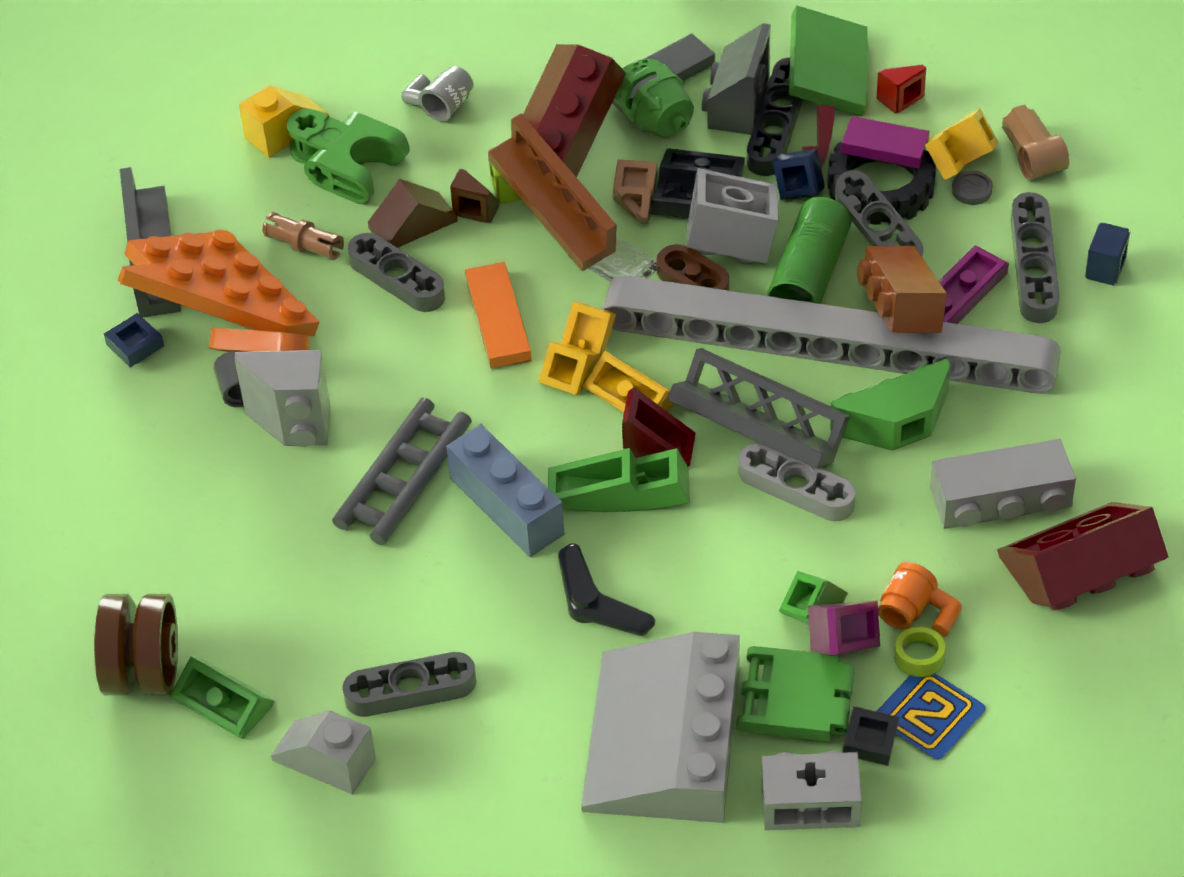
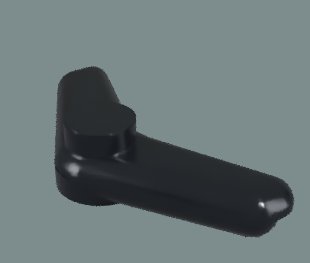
[558,543,655,636]

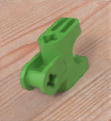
[287,109,410,204]

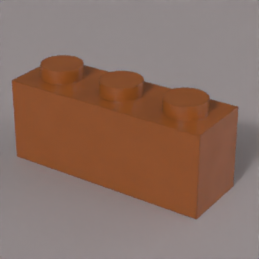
[857,246,947,333]

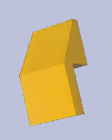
[925,108,999,180]
[538,301,616,395]

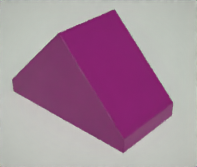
[808,601,881,655]

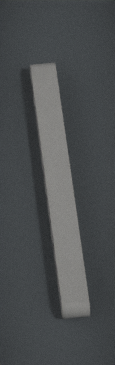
[602,276,1061,393]

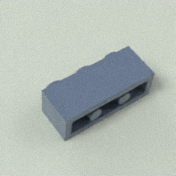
[446,424,565,557]

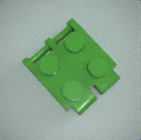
[736,646,855,742]

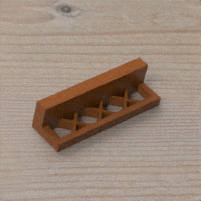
[488,113,617,272]

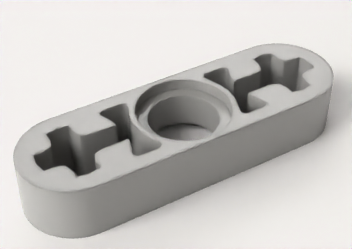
[739,443,855,521]

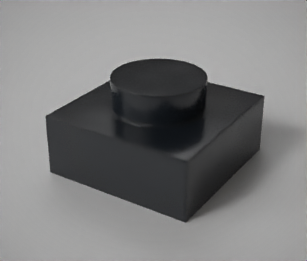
[843,706,899,766]

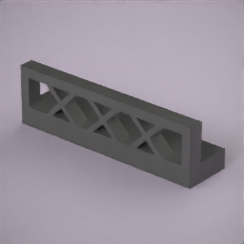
[120,167,181,317]
[668,348,850,469]

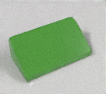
[169,656,275,739]

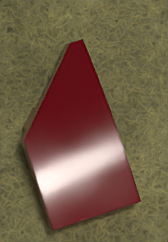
[801,106,834,168]

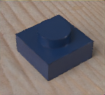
[104,313,164,368]

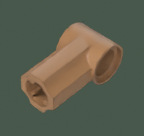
[1002,105,1069,180]

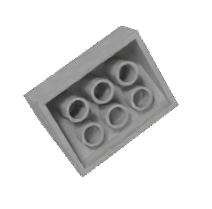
[581,632,740,823]

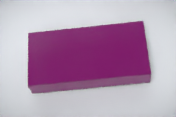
[841,116,930,168]

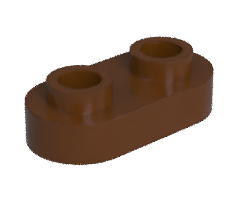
[656,244,729,290]

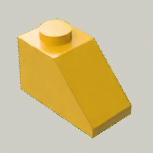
[239,85,329,158]

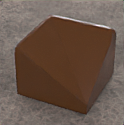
[450,168,499,223]

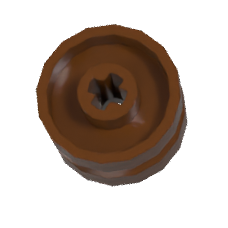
[94,594,178,695]

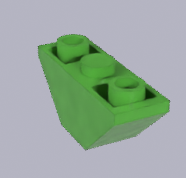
[830,359,951,451]

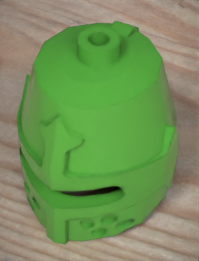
[614,58,694,138]

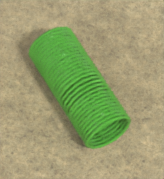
[768,197,851,304]

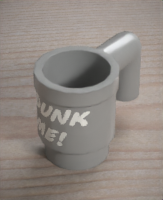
[401,66,474,122]

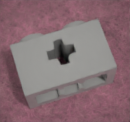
[761,750,862,830]

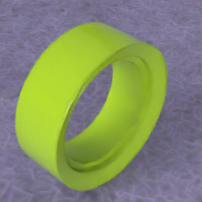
[894,626,946,677]

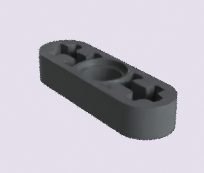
[835,170,923,257]
[348,233,445,312]
[343,652,476,717]

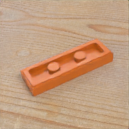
[465,262,532,368]

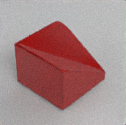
[876,64,926,114]

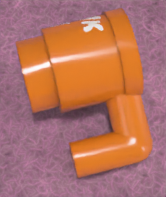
[878,562,962,637]

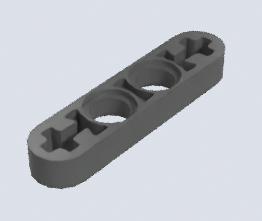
[1011,192,1059,323]

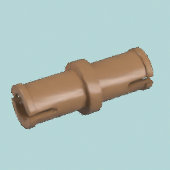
[262,212,344,261]

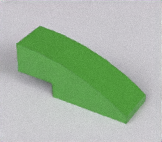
[548,448,690,512]

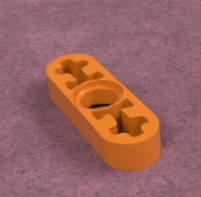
[209,328,311,352]

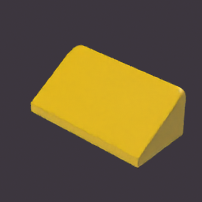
[582,351,675,412]

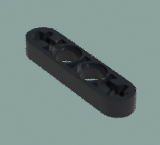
[747,57,803,176]

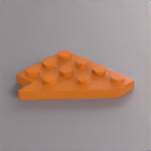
[118,230,320,336]

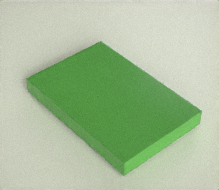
[789,5,868,116]

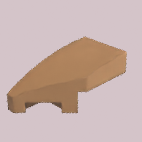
[613,159,658,224]

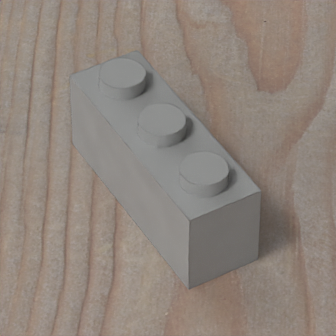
[930,439,1076,529]

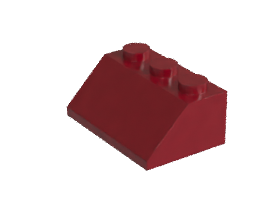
[523,44,626,178]
[997,502,1169,610]

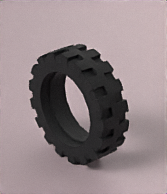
[828,141,936,225]

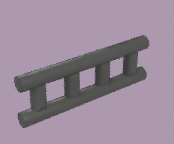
[332,397,472,545]

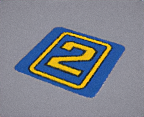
[876,673,985,759]

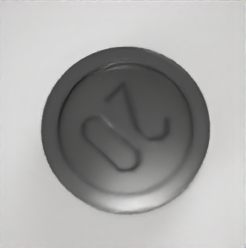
[952,170,993,205]

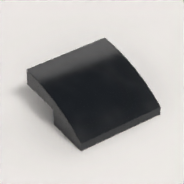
[651,148,745,218]

